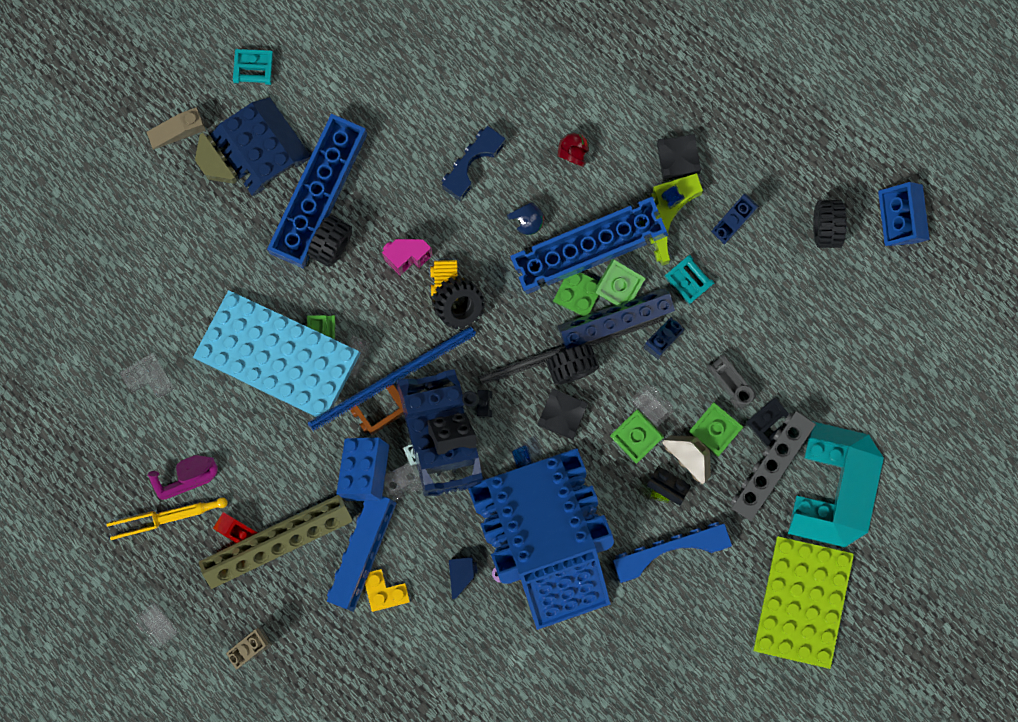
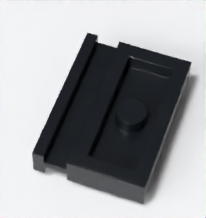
[647,466,691,506]

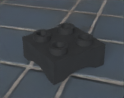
[657,134,701,179]
[537,388,588,440]
[428,413,477,455]

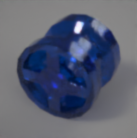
[661,185,685,209]

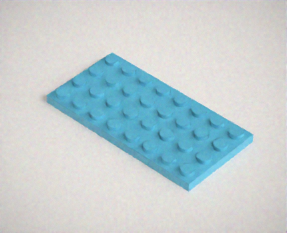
[193,290,361,417]

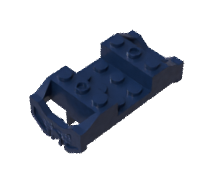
[397,369,483,496]

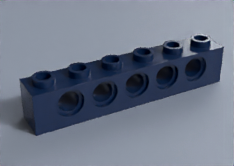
[557,288,675,349]

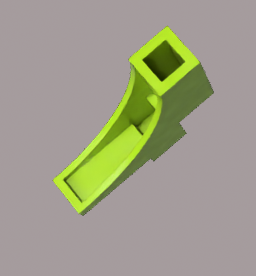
[639,174,703,266]

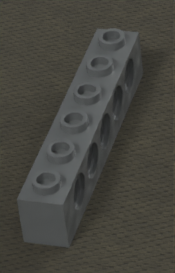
[730,411,816,521]

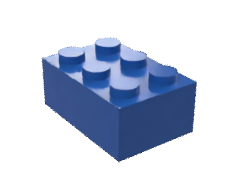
[336,438,389,501]

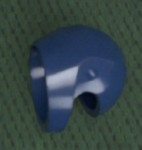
[507,202,544,235]

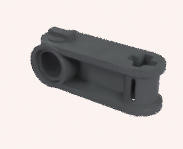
[706,354,757,409]

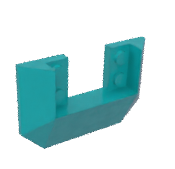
[788,421,884,547]

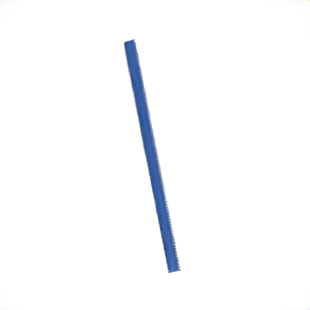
[308,327,476,432]

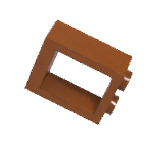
[349,383,404,436]

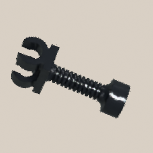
[462,390,493,418]

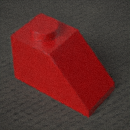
[213,512,258,543]

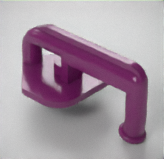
[147,455,218,500]

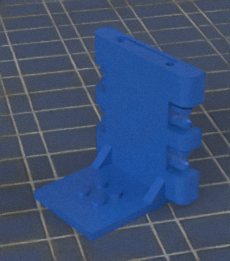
[468,448,614,630]

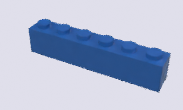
[327,496,397,612]

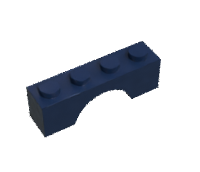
[441,125,506,202]

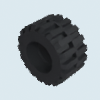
[813,200,846,248]
[308,215,352,267]
[432,276,485,329]
[546,344,599,384]

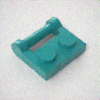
[233,49,273,85]
[664,255,715,305]

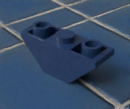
[711,193,759,245]
[644,317,685,360]

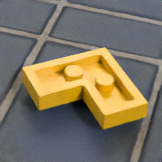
[365,569,410,612]

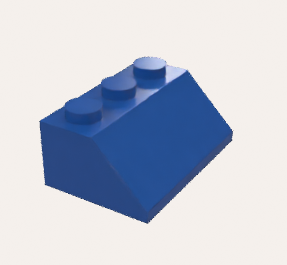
[878,182,930,246]

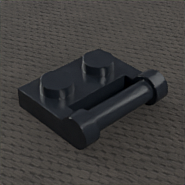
[746,398,789,448]

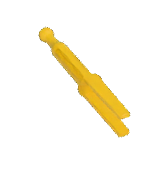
[106,497,228,540]

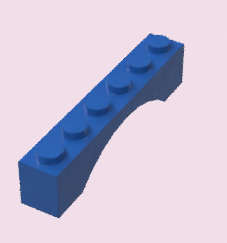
[612,522,732,583]

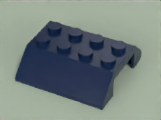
[210,97,311,196]

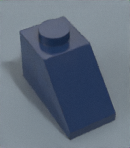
[449,558,478,600]

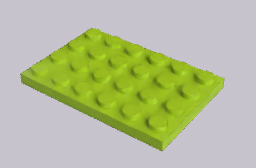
[753,536,854,669]

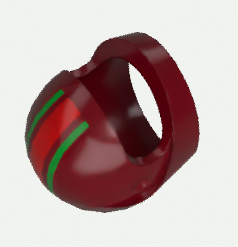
[557,133,589,167]

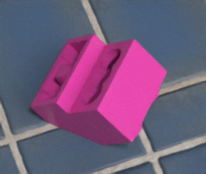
[382,239,433,276]

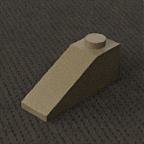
[147,107,206,150]

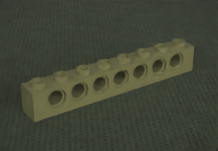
[198,495,353,589]

